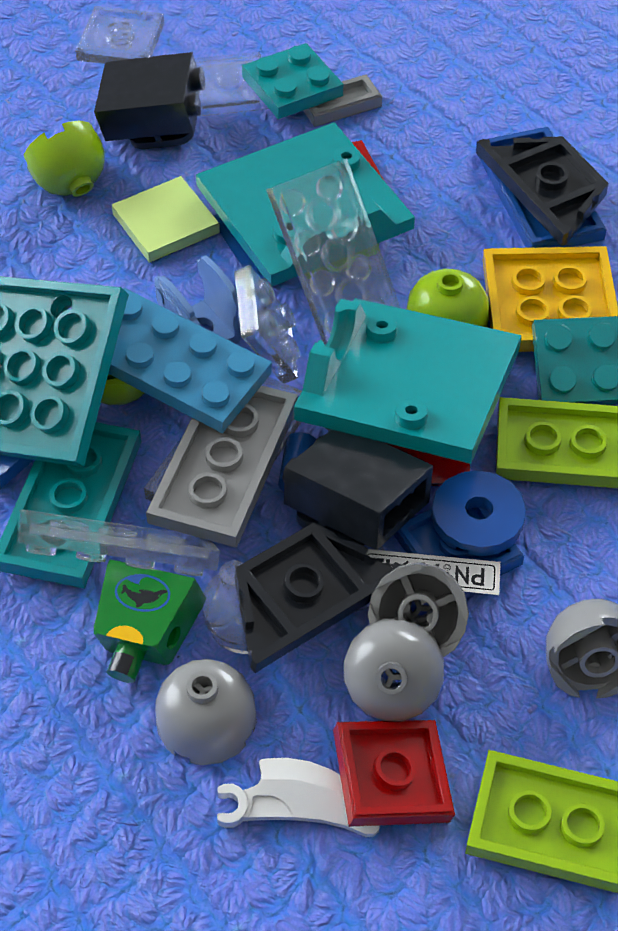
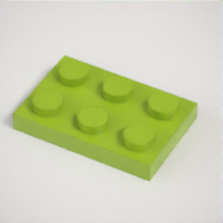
[495,397,618,488]
[465,750,618,893]

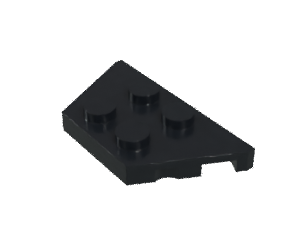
[476,136,609,246]
[234,523,402,673]

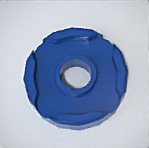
[431,470,527,556]

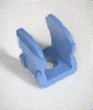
[154,255,242,344]

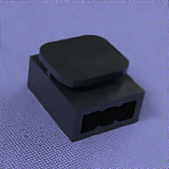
[94,52,205,149]
[282,430,433,550]

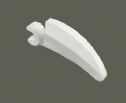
[217,758,380,837]

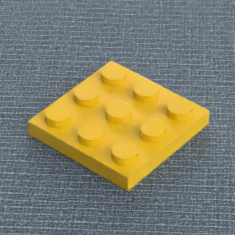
[482,246,618,352]

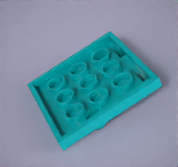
[196,122,415,287]
[0,276,129,467]
[293,298,521,464]

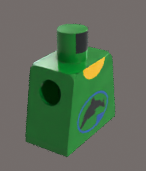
[94,559,206,683]

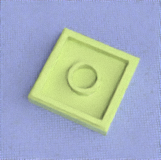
[111,176,220,263]

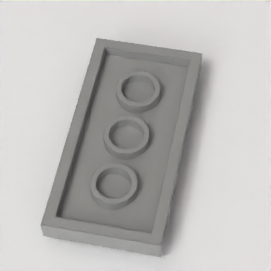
[146,386,298,548]

